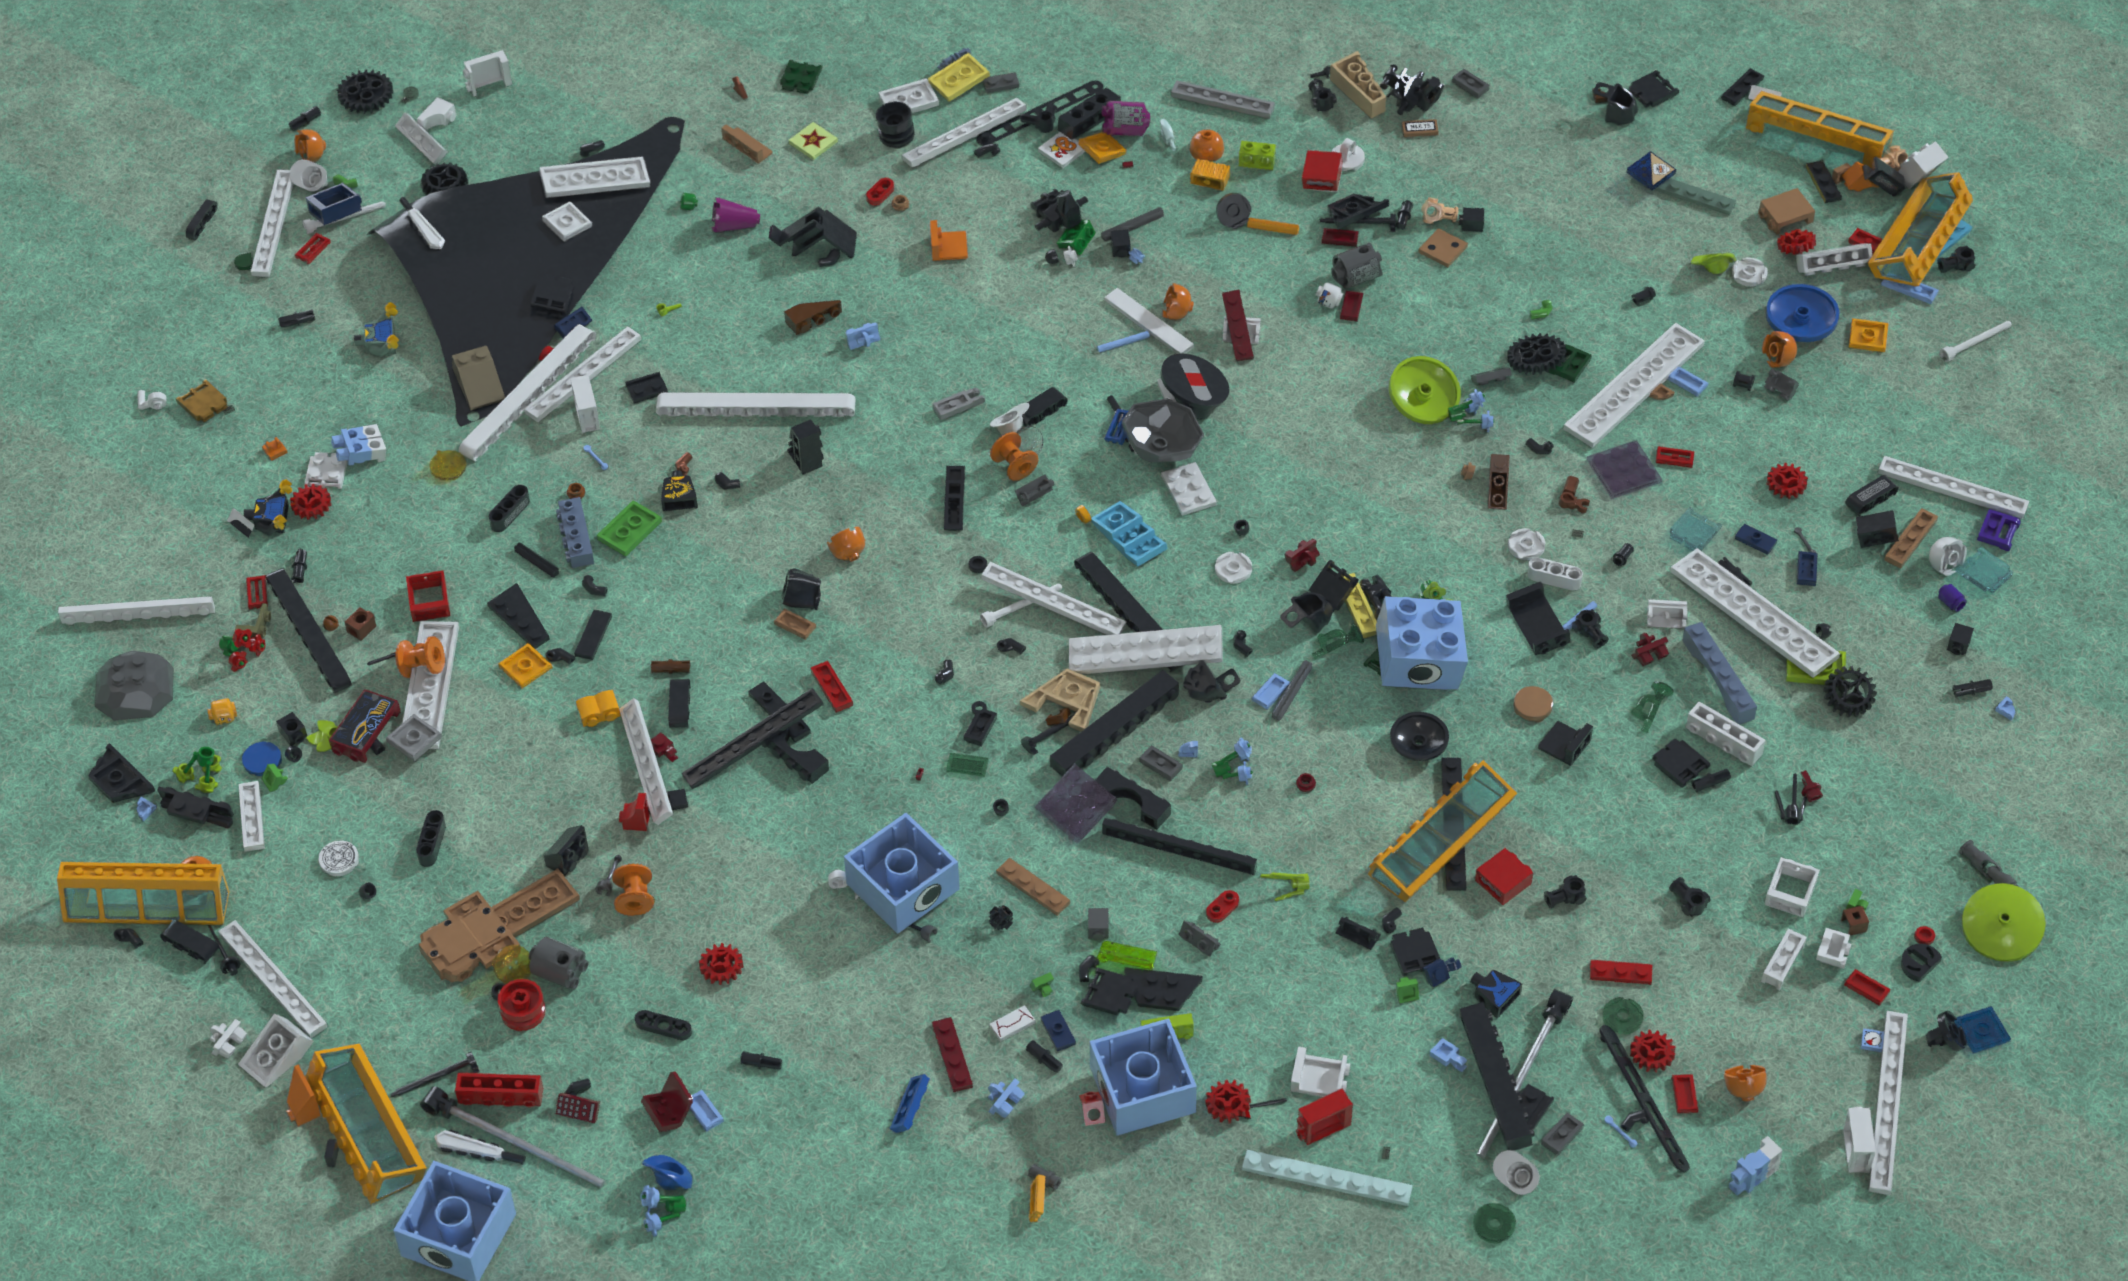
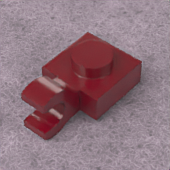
[651,732,678,762]

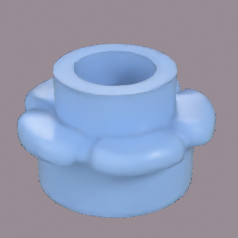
[1128,248,1145,264]

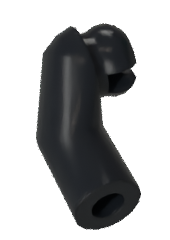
[579,140,605,157]
[974,143,1001,158]
[1525,438,1554,454]
[714,472,740,489]
[582,575,608,596]
[997,638,1026,654]
[546,648,575,664]
[934,660,954,684]
[1382,907,1402,933]
[114,928,143,948]
[1079,955,1100,982]
[565,1078,591,1096]
[1620,1109,1649,1132]

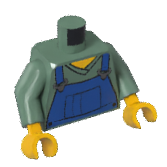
[354,302,399,357]

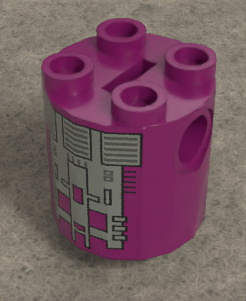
[1102,101,1151,136]

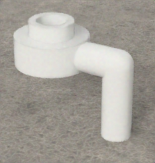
[138,390,167,410]
[828,870,861,900]

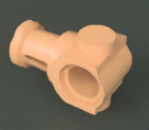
[1872,145,1908,171]
[1422,197,1458,224]

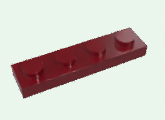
[1222,289,1254,362]
[932,1017,973,1093]

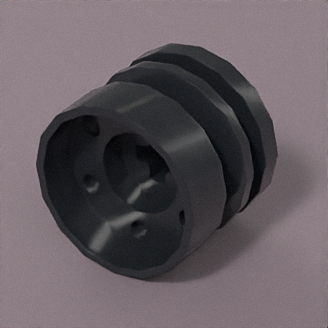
[876,101,915,148]

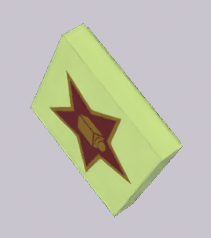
[789,122,838,160]

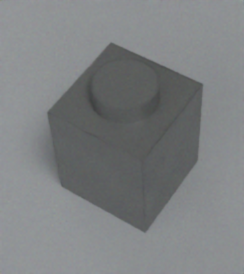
[1088,908,1109,941]

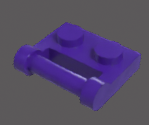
[1977,509,2021,551]

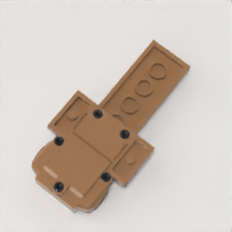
[419,869,580,982]

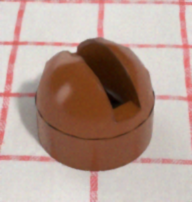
[323,615,339,631]

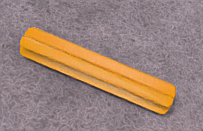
[1247,217,1299,235]

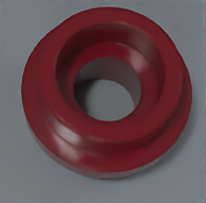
[1296,773,1316,792]

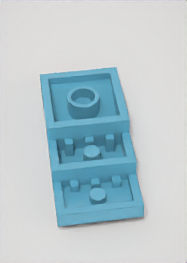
[1091,501,1167,567]

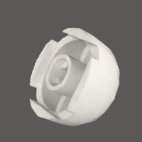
[1929,537,1967,576]

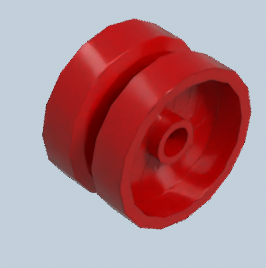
[498,979,546,1031]

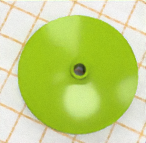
[1389,356,1461,424]
[1962,883,2046,962]

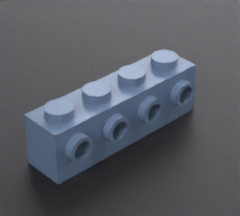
[556,497,594,568]

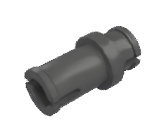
[1028,1164,1062,1190]

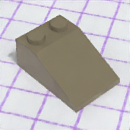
[452,345,505,410]

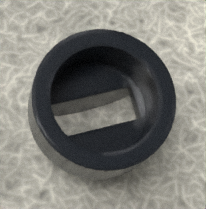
[1045,249,1059,264]
[1234,519,1250,536]
[1815,623,1832,639]
[285,746,302,762]
[993,799,1009,816]
[358,882,377,899]
[491,983,505,1001]

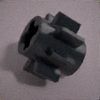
[989,905,1013,930]

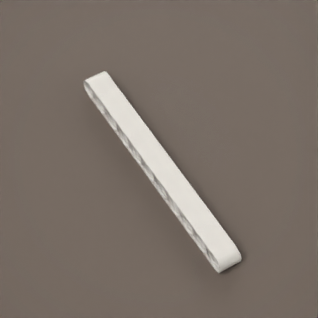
[459,324,596,462]
[656,393,856,417]

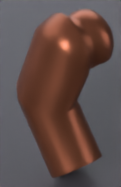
[675,452,692,476]

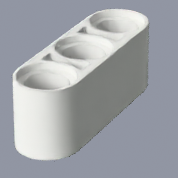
[1528,557,1583,590]

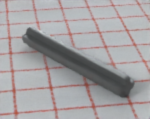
[1101,207,1164,241]
[1272,660,1312,721]

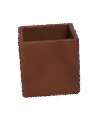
[1841,906,1869,936]

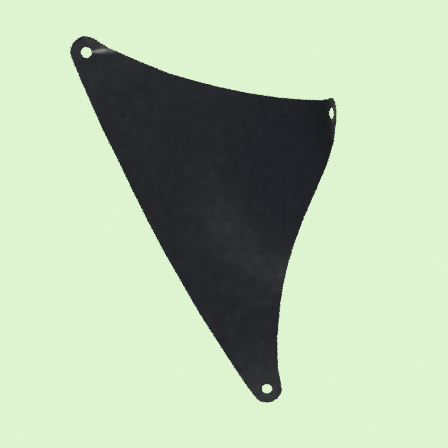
[367,117,685,427]

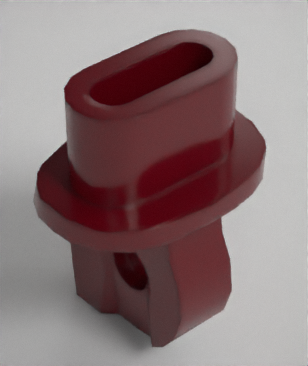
[1801,770,1823,802]

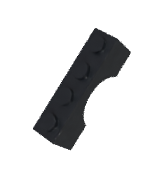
[762,728,829,784]
[1093,767,1171,830]

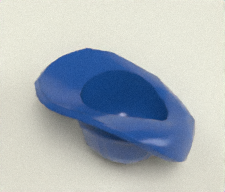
[642,1155,692,1191]

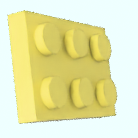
[928,53,990,102]

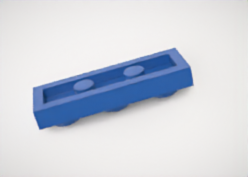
[890,1074,930,1133]

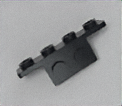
[157,786,234,824]

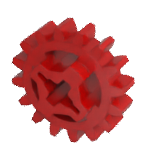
[1777,229,1816,255]
[1766,463,1808,499]
[290,484,332,520]
[699,943,744,985]
[1630,1029,1676,1073]
[1205,1079,1251,1123]

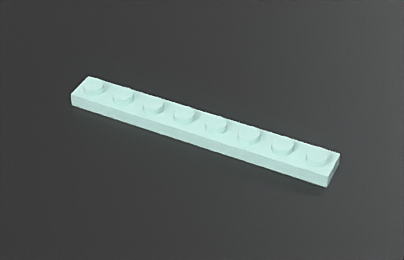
[1242,1150,1413,1206]

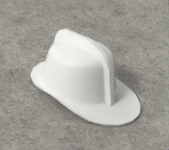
[289,159,328,192]
[990,403,1029,436]
[1493,1150,1539,1195]

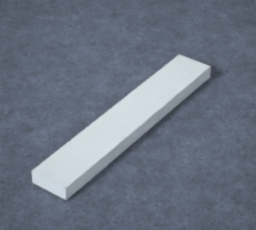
[1105,288,1194,354]

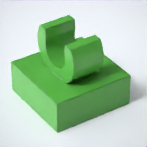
[261,764,288,792]
[1845,888,1869,911]
[1030,972,1054,997]
[1396,977,1419,1004]

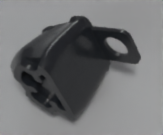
[1593,82,1638,125]
[782,568,821,610]
[1280,592,1333,633]
[1183,661,1241,703]

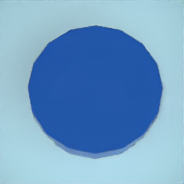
[242,742,282,776]

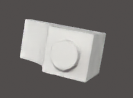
[417,97,456,130]

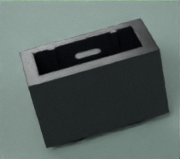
[544,825,589,876]

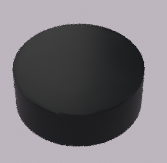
[969,556,988,573]

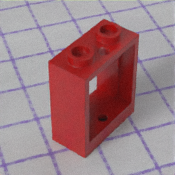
[406,570,451,622]
[1296,1089,1353,1146]

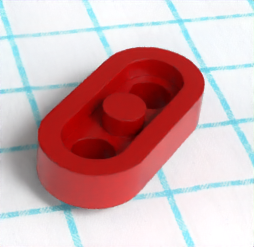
[866,178,894,206]
[1206,890,1239,923]

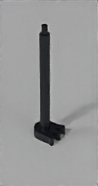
[1320,214,1396,232]
[1021,714,1075,755]
[390,1052,480,1097]

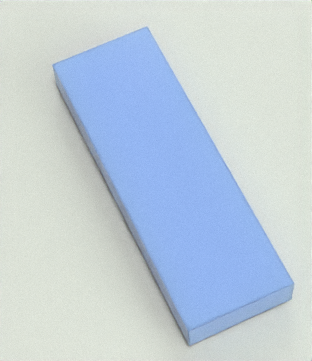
[1881,271,1939,304]

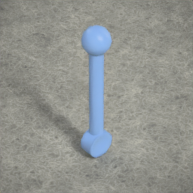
[584,445,608,470]
[1605,1116,1637,1148]

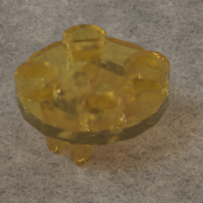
[429,450,467,481]
[492,944,531,984]

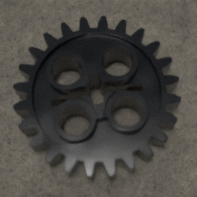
[337,69,394,114]
[1507,333,1567,375]

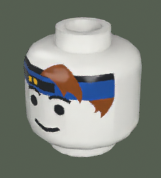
[1316,282,1343,309]

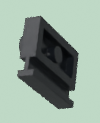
[625,372,668,404]
[1520,1084,1554,1130]

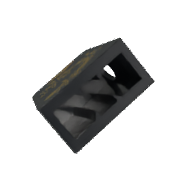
[661,470,698,511]

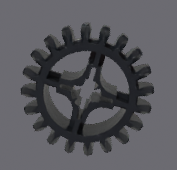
[421,162,469,196]
[1823,665,1877,718]

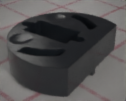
[1901,944,1942,982]

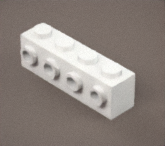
[1796,244,1872,276]
[1686,702,1765,766]

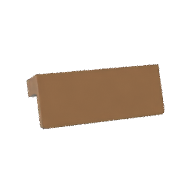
[721,124,773,164]

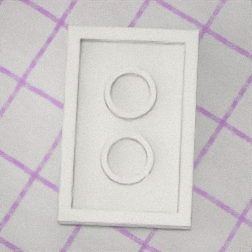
[879,78,939,113]
[1161,462,1217,516]

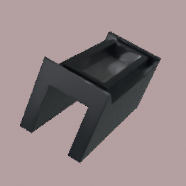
[1863,157,1906,197]

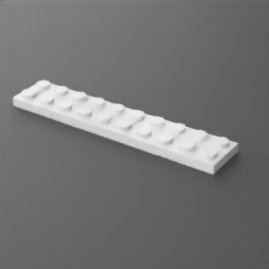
[1563,323,1705,448]
[1670,548,1840,677]

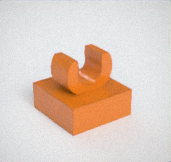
[262,437,288,461]

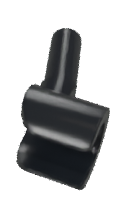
[1310,66,1331,79]

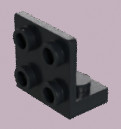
[1856,510,1899,548]
[1538,721,1593,766]

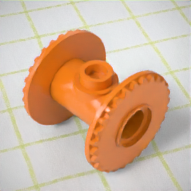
[990,432,1039,481]
[395,636,445,678]
[612,863,654,916]

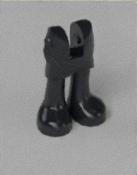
[1360,574,1392,620]

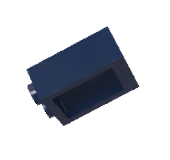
[306,183,362,225]

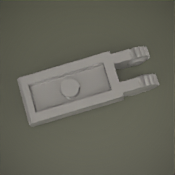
[932,388,985,420]

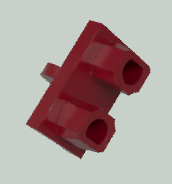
[1284,538,1320,572]
[1631,633,1669,666]

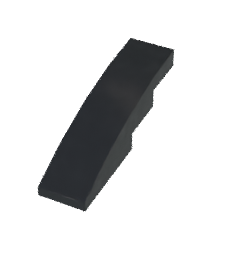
[944,466,965,530]

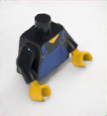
[244,479,292,536]

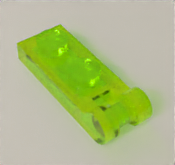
[1097,941,1157,970]

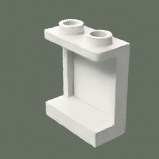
[463,50,512,96]
[1291,1047,1351,1097]

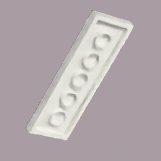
[539,157,650,198]

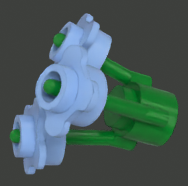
[1448,389,1495,432]
[1212,738,1253,785]
[641,1185,686,1237]

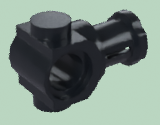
[1308,79,1337,112]
[1937,245,1976,273]
[1572,609,1609,648]
[1544,875,1587,908]
[1669,877,1711,917]

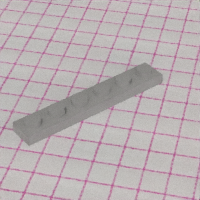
[1171,80,1275,119]

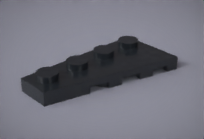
[487,583,550,649]

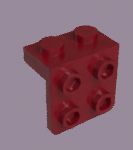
[641,1071,693,1132]

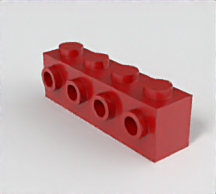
[455,1073,544,1107]

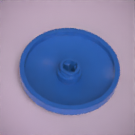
[1766,284,1839,342]

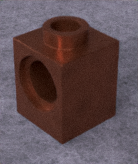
[344,607,376,641]

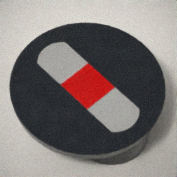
[1160,354,1230,419]

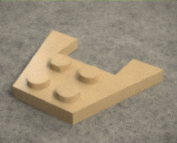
[1020,668,1100,732]

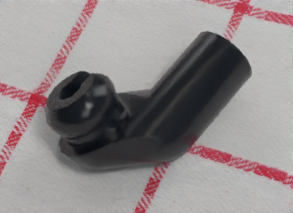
[818,248,840,267]
[1233,630,1253,657]

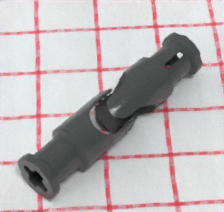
[1959,840,2019,887]

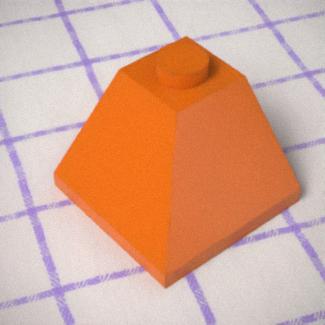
[286,1064,321,1126]

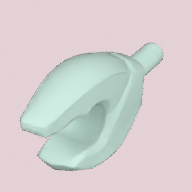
[1160,119,1176,151]

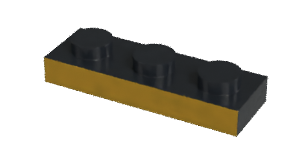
[1806,160,1842,203]

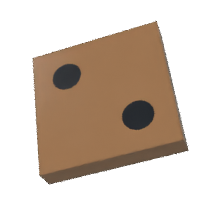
[1418,228,1468,267]

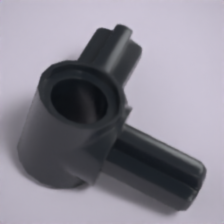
[1021,103,1057,133]

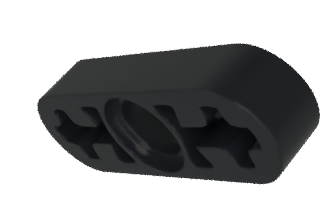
[185,199,218,240]
[635,1010,692,1040]

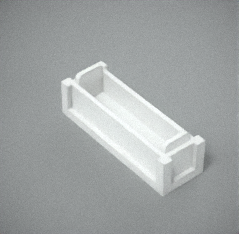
[1761,929,1807,991]

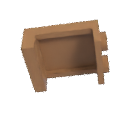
[1758,188,1815,235]

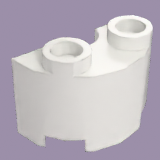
[1816,928,1852,969]

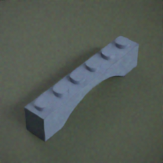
[1682,622,1757,725]

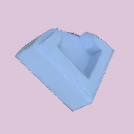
[1995,696,2015,721]
[1178,741,1198,758]
[137,797,157,821]

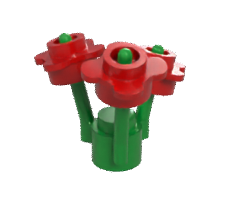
[219,629,266,672]

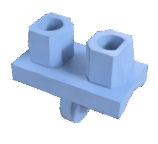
[846,322,881,350]
[988,1079,1025,1118]

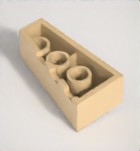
[1330,51,1386,119]

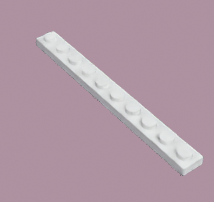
[1869,1011,1908,1195]

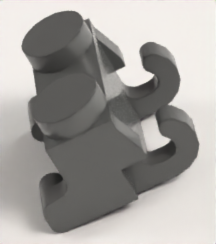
[1764,369,1799,401]

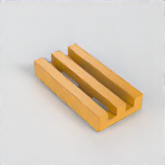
[1029,1174,1045,1222]

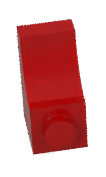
[619,793,650,831]

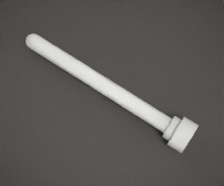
[303,202,386,234]
[1939,321,2012,363]
[980,584,1062,628]

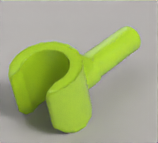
[656,303,682,316]

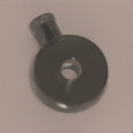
[401,86,419,104]

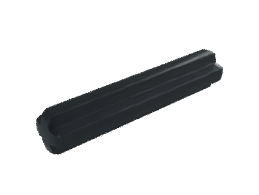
[514,542,559,577]

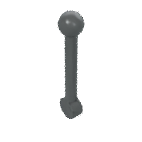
[1794,527,1817,553]

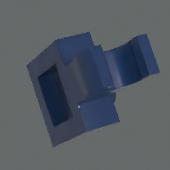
[1423,957,1462,987]

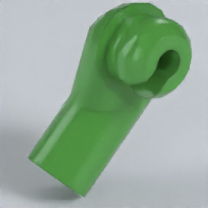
[333,174,358,188]
[1530,300,1553,319]

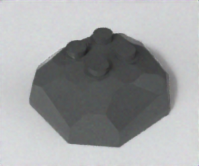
[1122,398,1204,463]
[95,650,174,721]

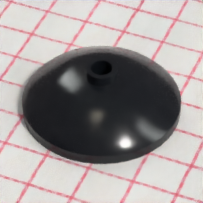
[1390,712,1449,761]

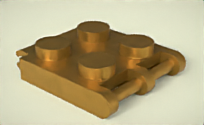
[176,379,228,422]

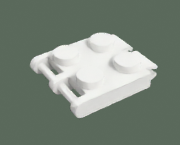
[305,452,348,489]

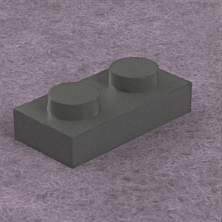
[1452,68,1490,98]
[983,72,1020,93]
[1471,367,1512,385]
[1139,745,1183,781]
[1541,1112,1584,1156]

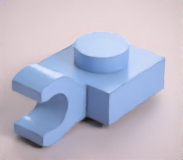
[1430,1038,1467,1072]

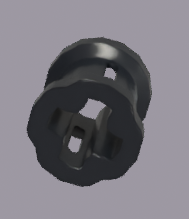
[1733,371,1755,391]

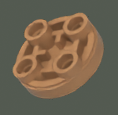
[1514,686,1553,722]

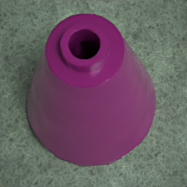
[712,197,760,233]

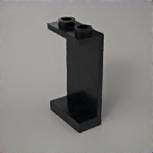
[1506,581,1571,655]

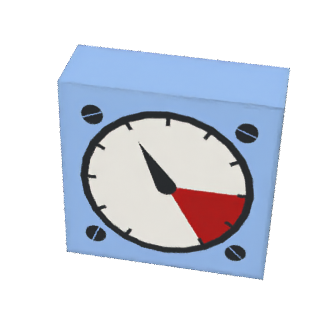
[1861,1028,1884,1052]

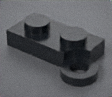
[964,701,997,747]

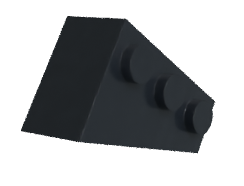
[787,419,824,475]

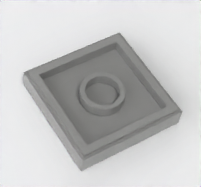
[386,714,442,762]

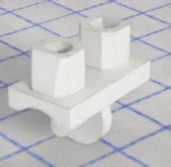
[210,1019,247,1059]

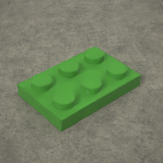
[597,500,662,557]

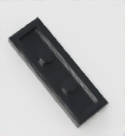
[1720,68,1764,106]
[574,610,612,660]

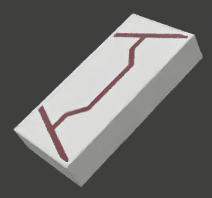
[990,1005,1035,1042]

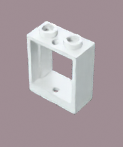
[570,375,600,433]
[1765,857,1820,918]
[1843,1107,1876,1173]

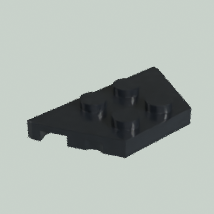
[1327,194,1389,229]
[88,743,155,803]
[1124,967,1203,1011]

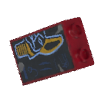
[329,689,401,763]

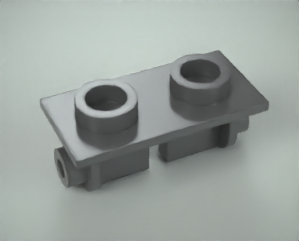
[1015,474,1055,507]
[1179,920,1221,957]

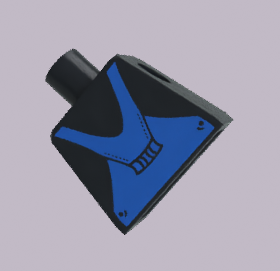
[1470,970,1522,1019]

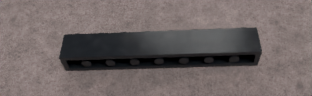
[1050,670,1179,780]
[1459,1002,1535,1151]

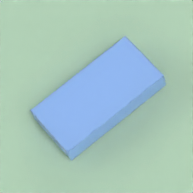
[1667,367,1708,397]
[1252,673,1290,710]
[690,1090,724,1132]

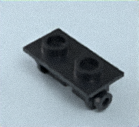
[1335,917,1381,950]

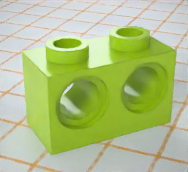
[1239,141,1276,170]

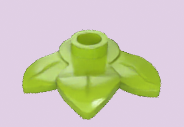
[306,720,338,752]

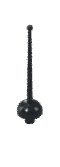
[208,925,241,976]

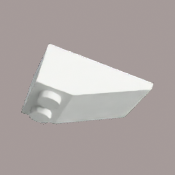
[238,1014,314,1088]

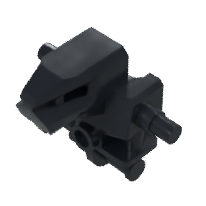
[1380,64,1444,115]
[1030,189,1088,232]

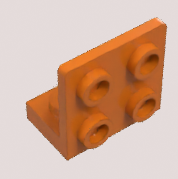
[930,220,968,261]

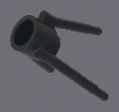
[1775,773,1807,825]

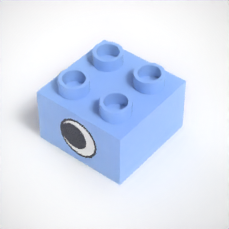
[1376,596,1468,690]
[844,813,960,934]
[1090,1018,1197,1136]
[393,1161,516,1281]

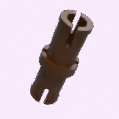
[651,659,691,674]

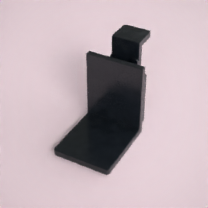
[769,206,857,258]

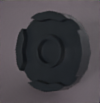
[1216,193,1252,228]
[1926,1010,1967,1052]

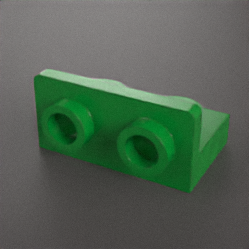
[1057,220,1096,255]

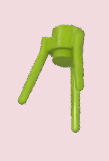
[1260,872,1309,901]

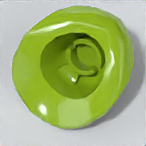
[1691,253,1737,274]

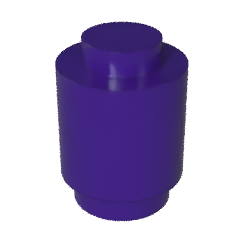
[1938,584,1967,612]

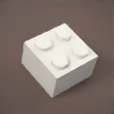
[1898,141,1949,189]

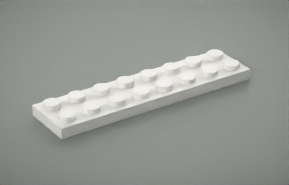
[403,621,459,749]
[1069,625,1223,674]

